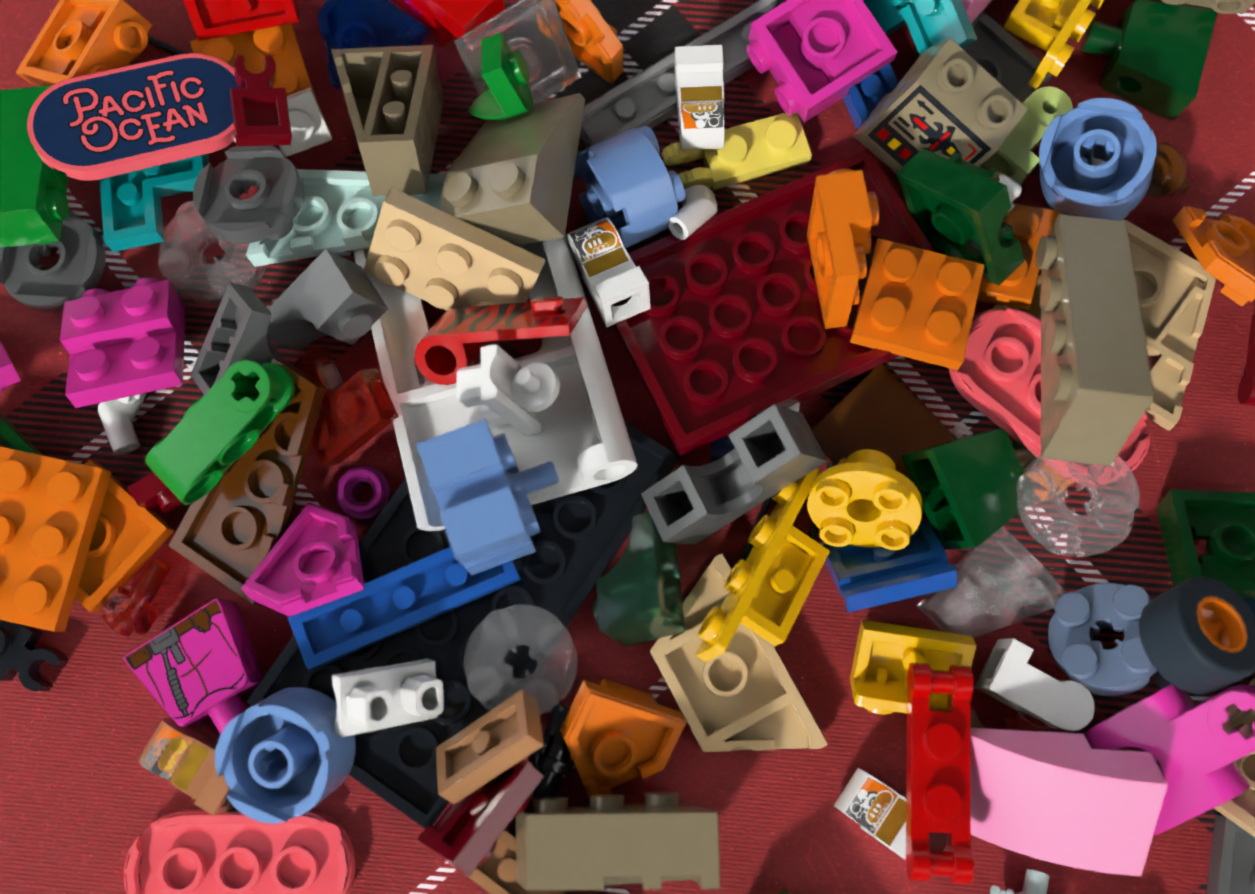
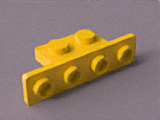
[1003,0,1104,89]
[695,467,830,662]

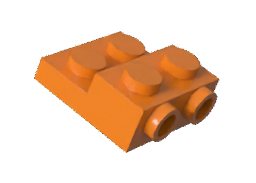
[15,0,152,86]
[807,169,879,329]

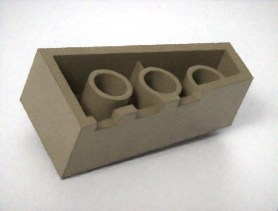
[1036,214,1155,466]

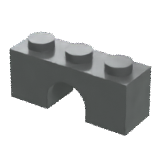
[641,404,828,545]

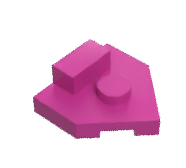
[241,502,365,617]

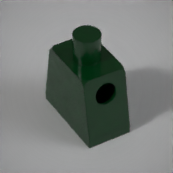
[1080,0,1217,121]
[901,428,1039,550]

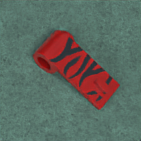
[414,297,587,385]

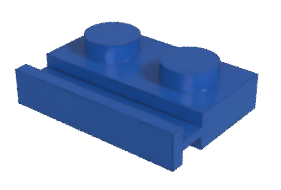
[823,520,957,613]

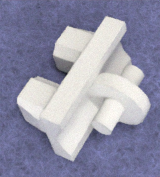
[457,344,560,436]
[332,659,444,737]

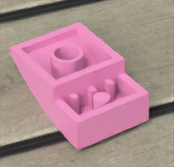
[971,728,1168,876]

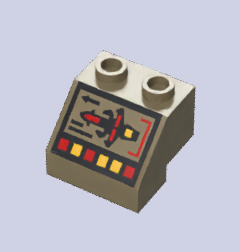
[853,38,1028,175]

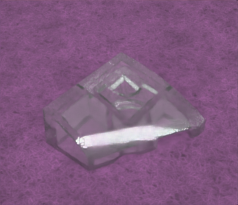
[916,526,1066,639]

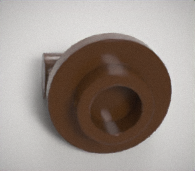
[1146,142,1191,197]

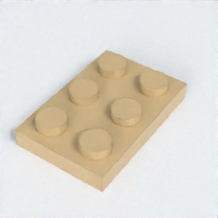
[363,187,546,311]

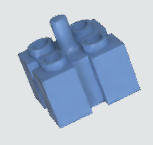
[416,419,559,575]

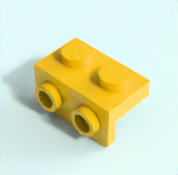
[849,620,976,715]

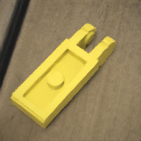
[661,112,812,190]

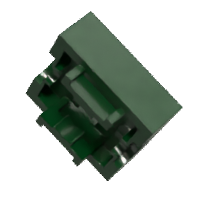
[896,148,1025,286]
[1156,489,1255,601]

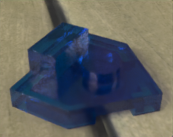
[317,0,430,90]

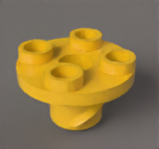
[807,449,923,550]

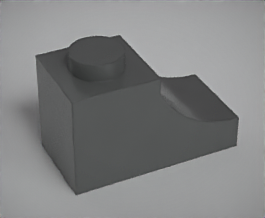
[267,248,388,352]
[190,282,284,395]

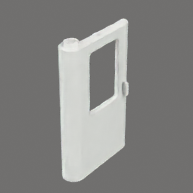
[353,232,637,531]

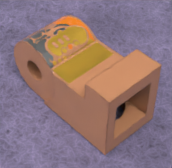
[138,718,234,816]

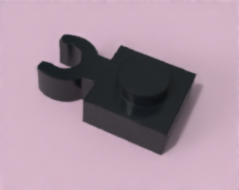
[0,620,69,691]

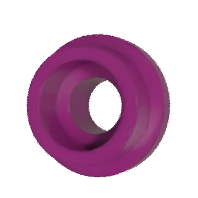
[336,466,391,520]

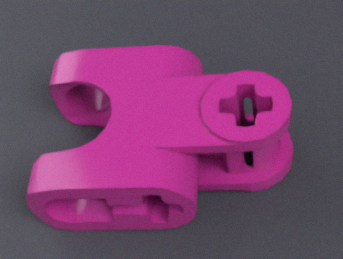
[1085,684,1255,835]

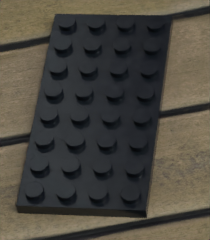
[247,341,680,828]

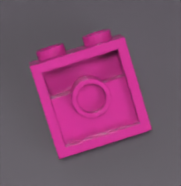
[746,0,898,123]
[60,277,186,408]

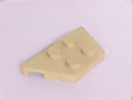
[649,553,828,752]

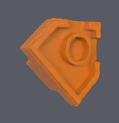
[533,0,624,84]
[1172,206,1255,307]
[560,678,687,797]

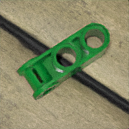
[145,360,295,505]

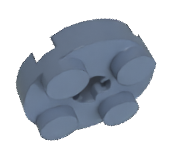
[1048,583,1157,696]

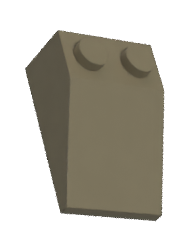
[439,93,585,246]

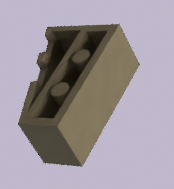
[331,45,444,196]
[516,792,720,891]

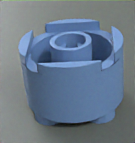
[1039,98,1157,221]
[573,125,685,249]
[215,687,356,824]

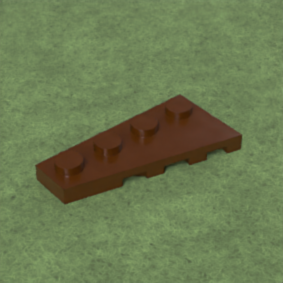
[168,358,327,605]

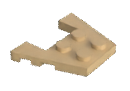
[992,219,1216,431]

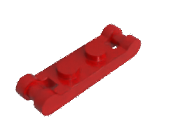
[906,663,974,884]

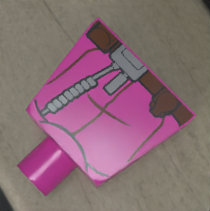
[123,598,264,735]

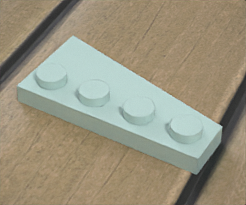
[246,169,445,267]

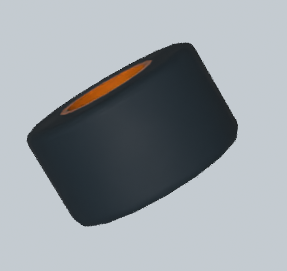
[1139,577,1255,695]

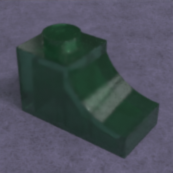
[593,512,685,647]

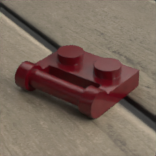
[417,760,544,877]

